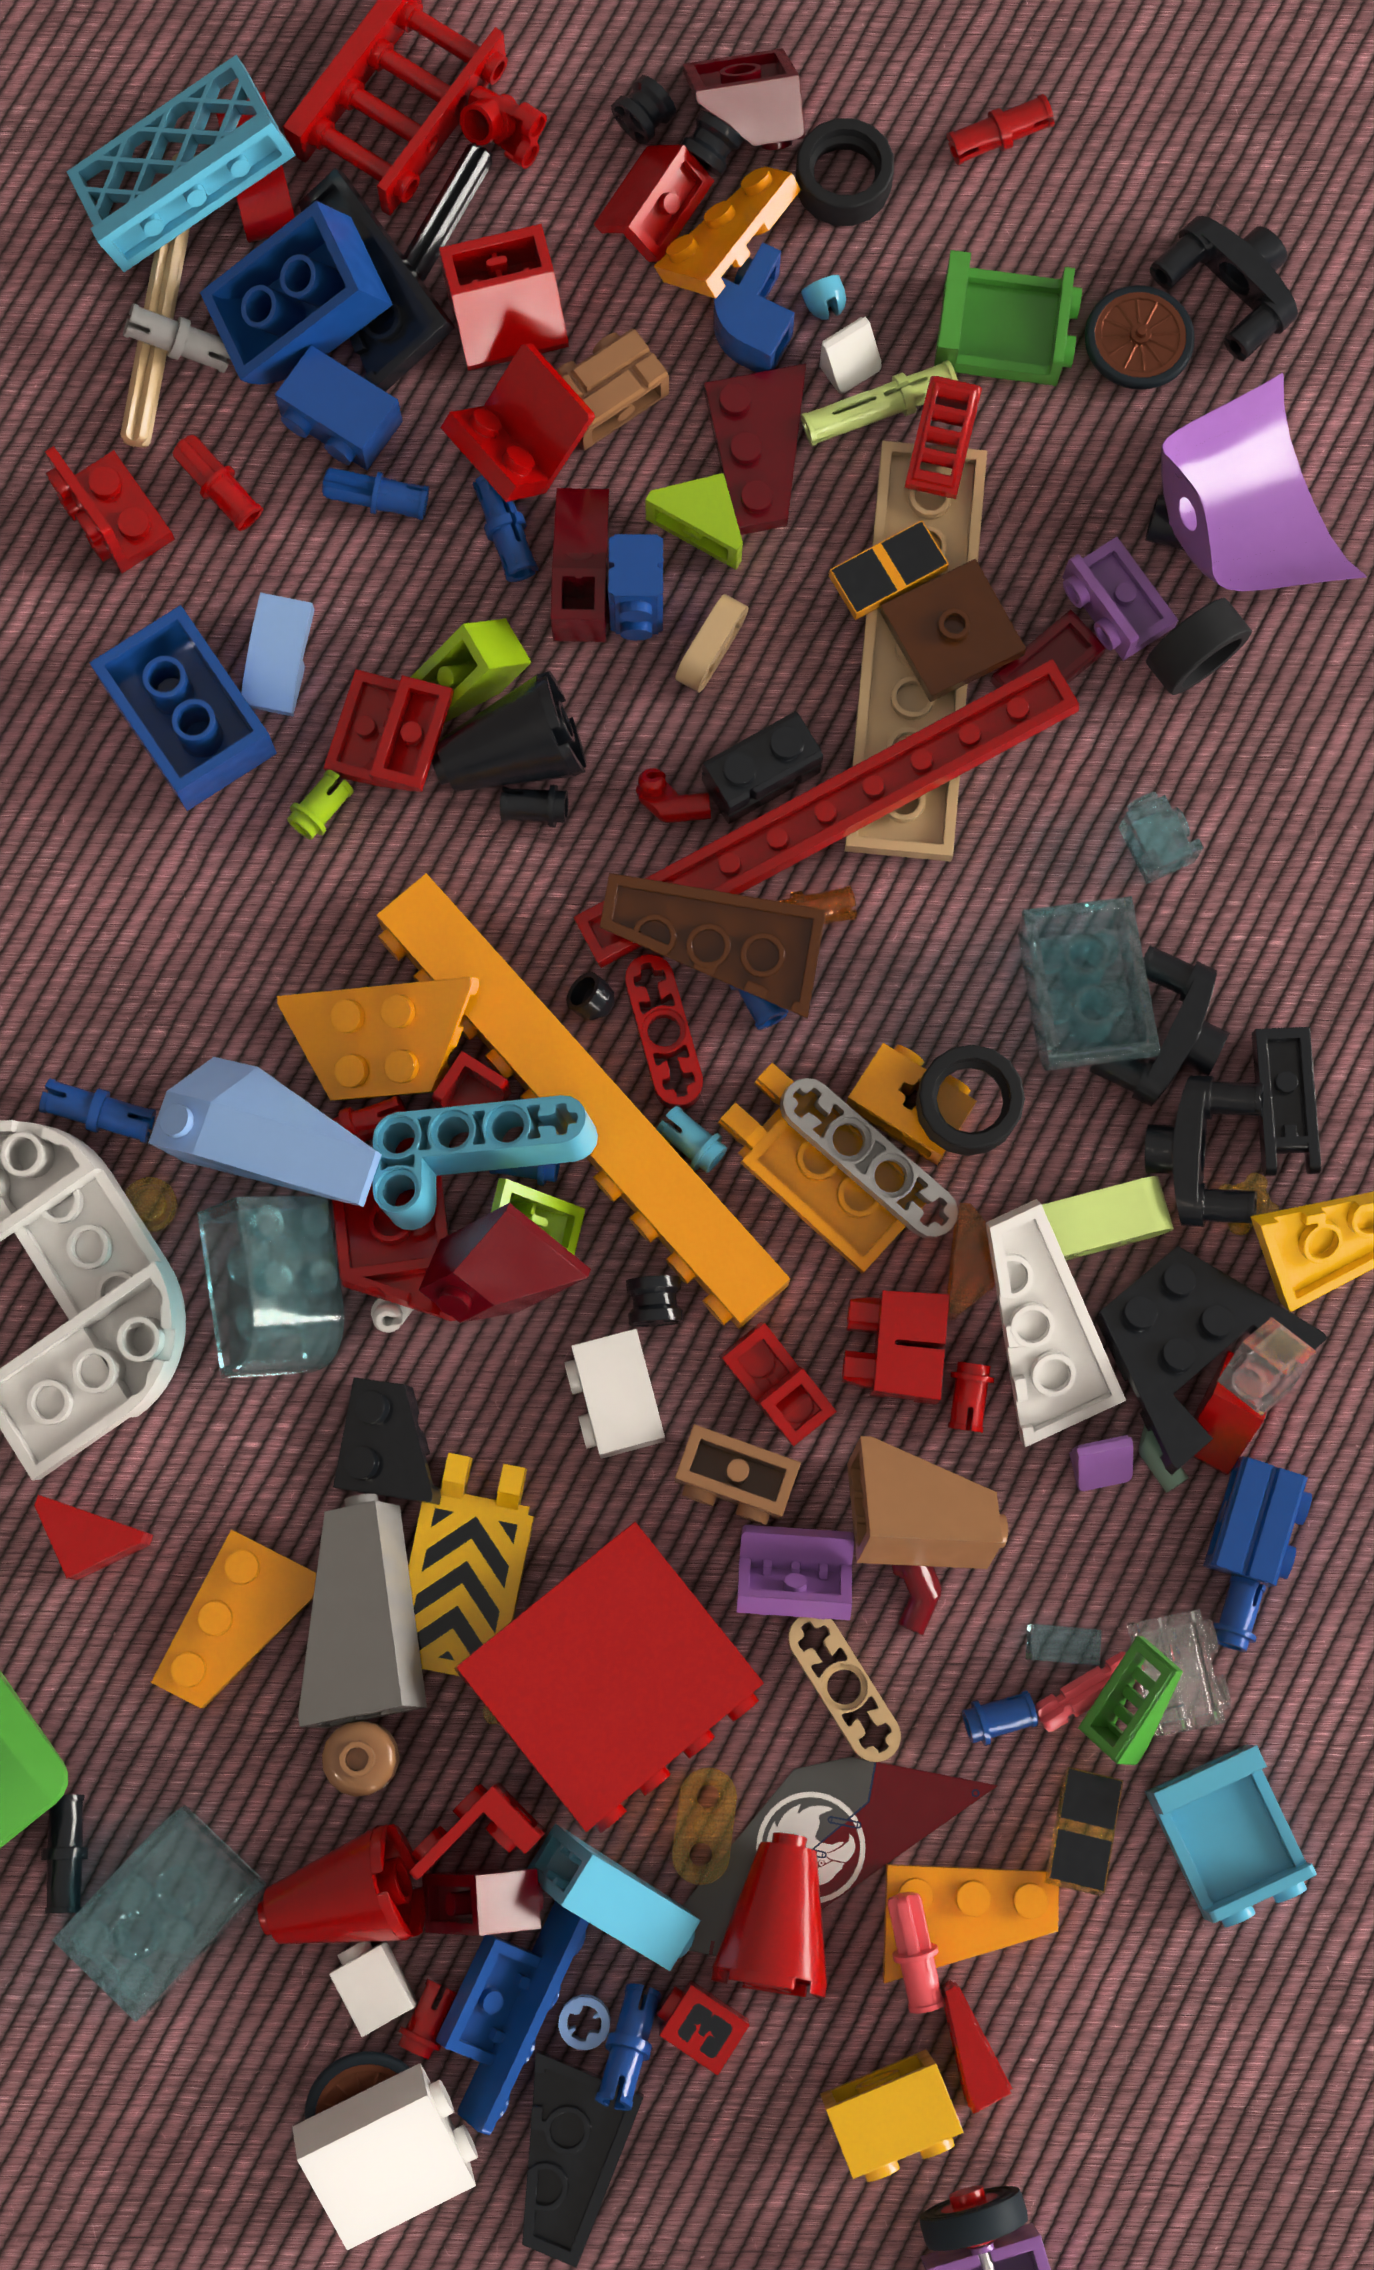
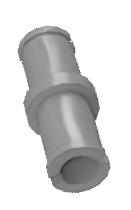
[123,303,230,373]

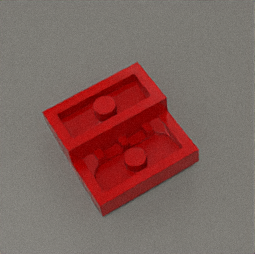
[323,669,454,792]

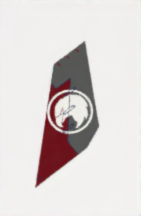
[683,1757,998,1956]

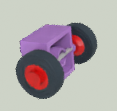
[919,2185,1051,2270]

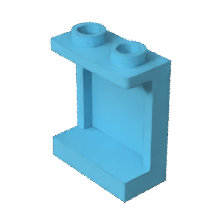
[1145,1744,1317,1927]

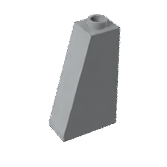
[298,1494,427,1728]

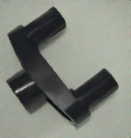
[1150,216,1298,361]
[1089,945,1230,1107]
[1145,1075,1264,1227]

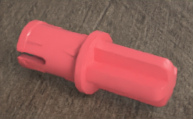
[887,1892,945,2014]

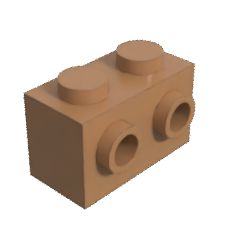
[675,1424,801,1526]

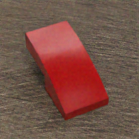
[719,1322,837,1447]

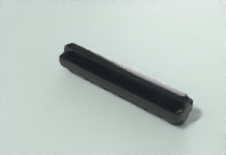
[404,143,492,282]

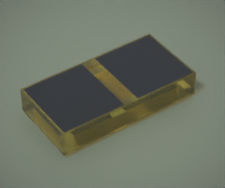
[1045,1767,1124,1896]

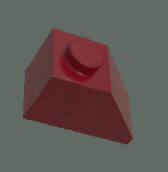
[422,1868,544,1936]

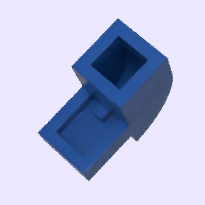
[713,242,795,373]

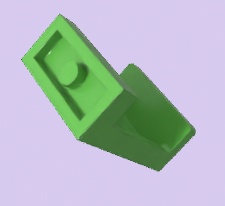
[934,250,1082,386]

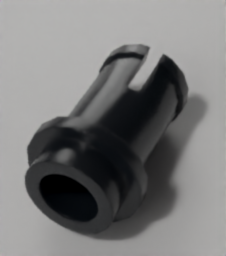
[500,784,569,828]

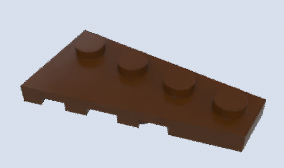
[600,873,826,1019]

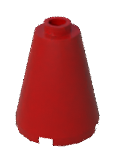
[257,1824,425,1944]
[711,1832,827,1999]

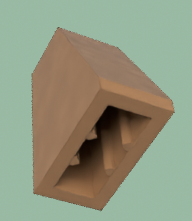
[847,1436,1008,1569]

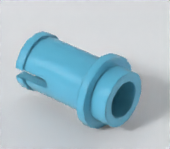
[657,1106,728,1173]

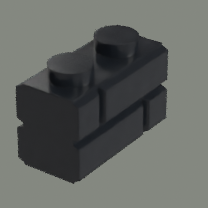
[702,711,823,824]

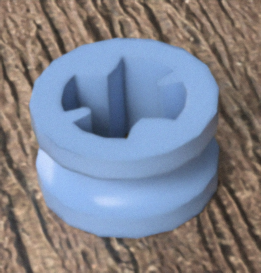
[558,1994,611,2050]

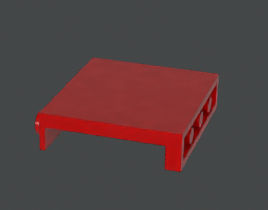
[454,1522,764,1833]

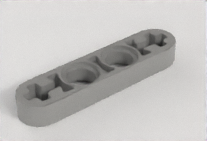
[780,1078,958,1239]

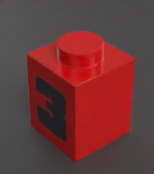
[656,1980,750,2076]

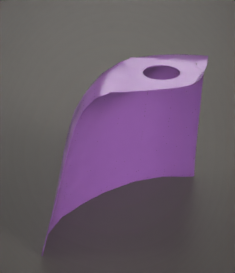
[1161,373,1367,591]

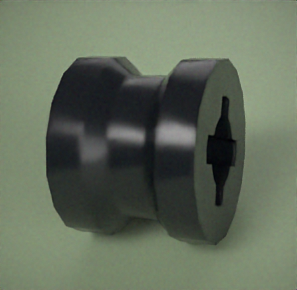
[611,75,676,144]
[680,110,744,176]
[626,1275,683,1327]

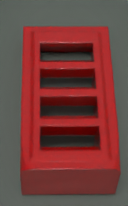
[904,376,982,499]
[941,1980,1013,2114]

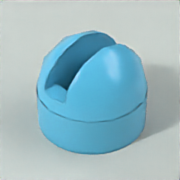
[801,275,847,320]

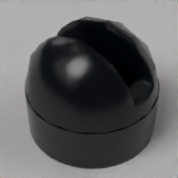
[566,972,615,1020]

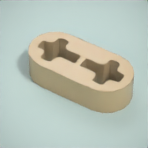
[675,594,749,693]

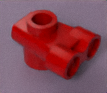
[460,85,547,169]

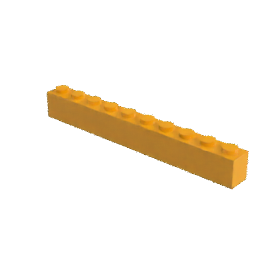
[376,873,790,1329]

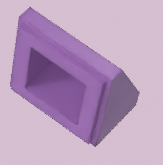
[1069,1435,1133,1491]

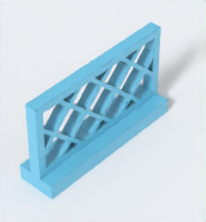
[66,55,296,272]

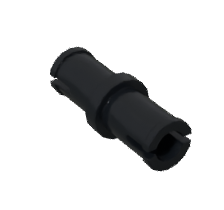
[41,1794,88,1914]

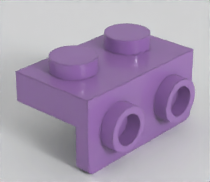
[1062,537,1178,661]
[736,1525,854,1620]

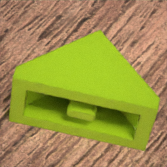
[645,473,743,570]
[491,1178,586,1256]

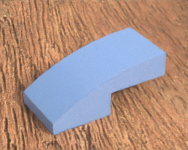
[241,592,315,717]

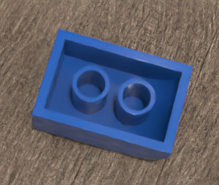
[200,201,393,384]
[89,605,277,811]

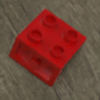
[440,343,595,502]
[44,446,175,574]
[409,1782,547,1880]

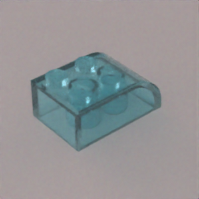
[1018,896,1160,1071]
[197,1196,345,1378]
[52,1805,267,2022]

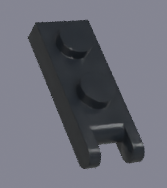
[1252,1027,1321,1176]

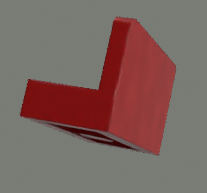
[594,145,714,262]

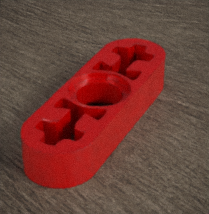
[625,954,703,1110]

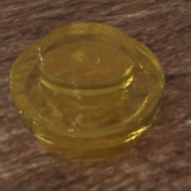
[124,1177,178,1233]

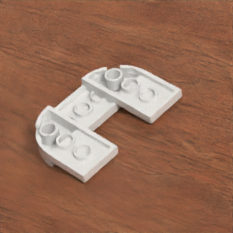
[0,1120,186,1480]

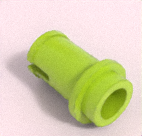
[287,769,354,840]

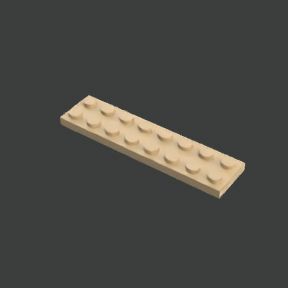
[844,441,987,862]

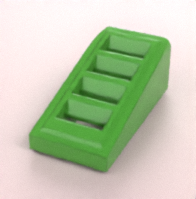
[1078,1636,1183,1765]

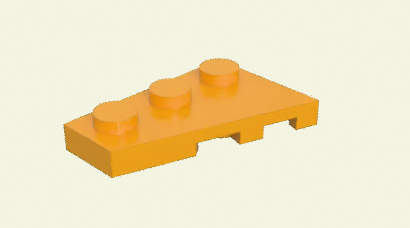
[151,1529,316,1708]

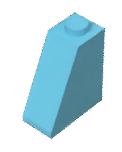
[527,1824,701,1971]

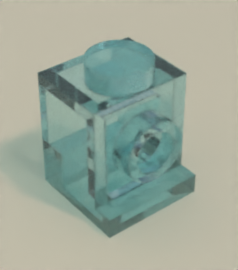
[1118,792,1204,884]

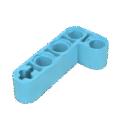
[373,1095,598,1230]

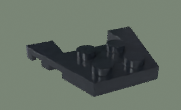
[1095,1246,1328,1476]

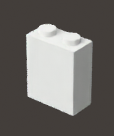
[292,2063,478,2250]

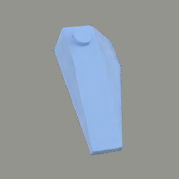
[148,1057,382,1207]

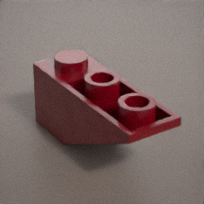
[551,488,609,642]

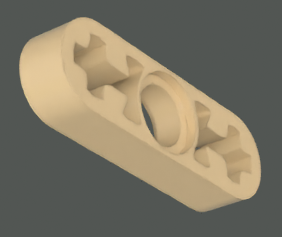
[788,1617,901,1762]

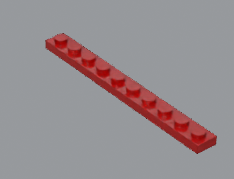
[573,659,1079,968]

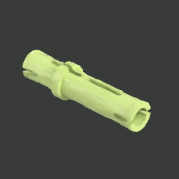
[801,360,958,447]

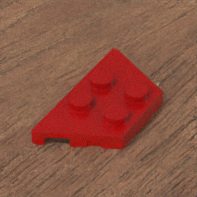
[332,1138,456,1321]

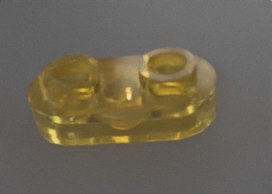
[672,1767,737,1885]

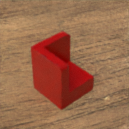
[432,1051,512,1108]

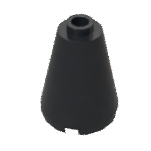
[432,671,586,792]

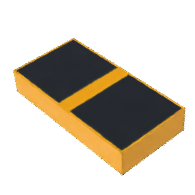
[829,520,949,620]

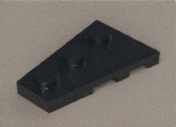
[522,2049,644,2268]

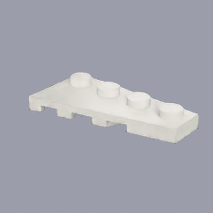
[985,1199,1126,1447]

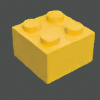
[820,2049,964,2182]

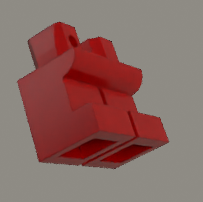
[842,1290,950,1405]

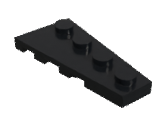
[298,168,456,392]

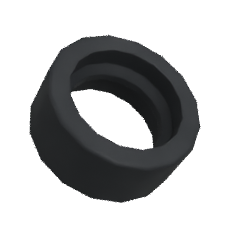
[796,118,894,226]
[1146,598,1252,695]
[915,1045,1025,1156]

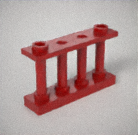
[283,0,508,216]

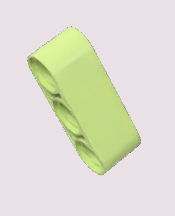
[1042,1176,1174,1261]

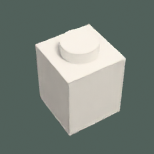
[329,1941,418,2037]

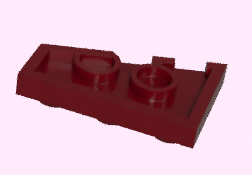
[704,363,806,535]

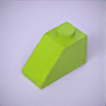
[411,618,532,723]

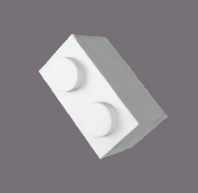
[564,1329,665,1459]

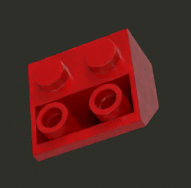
[439,224,569,371]

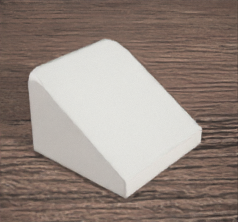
[819,316,882,394]

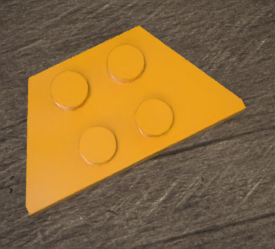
[277,977,479,1101]

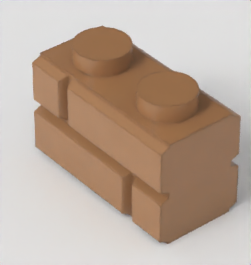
[556,328,669,451]

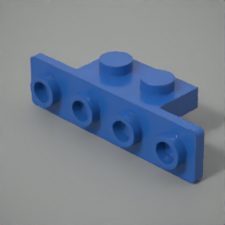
[435,1901,589,2136]

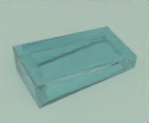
[1025,1624,1102,1666]

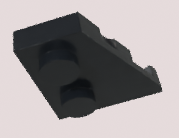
[333,1377,441,1505]

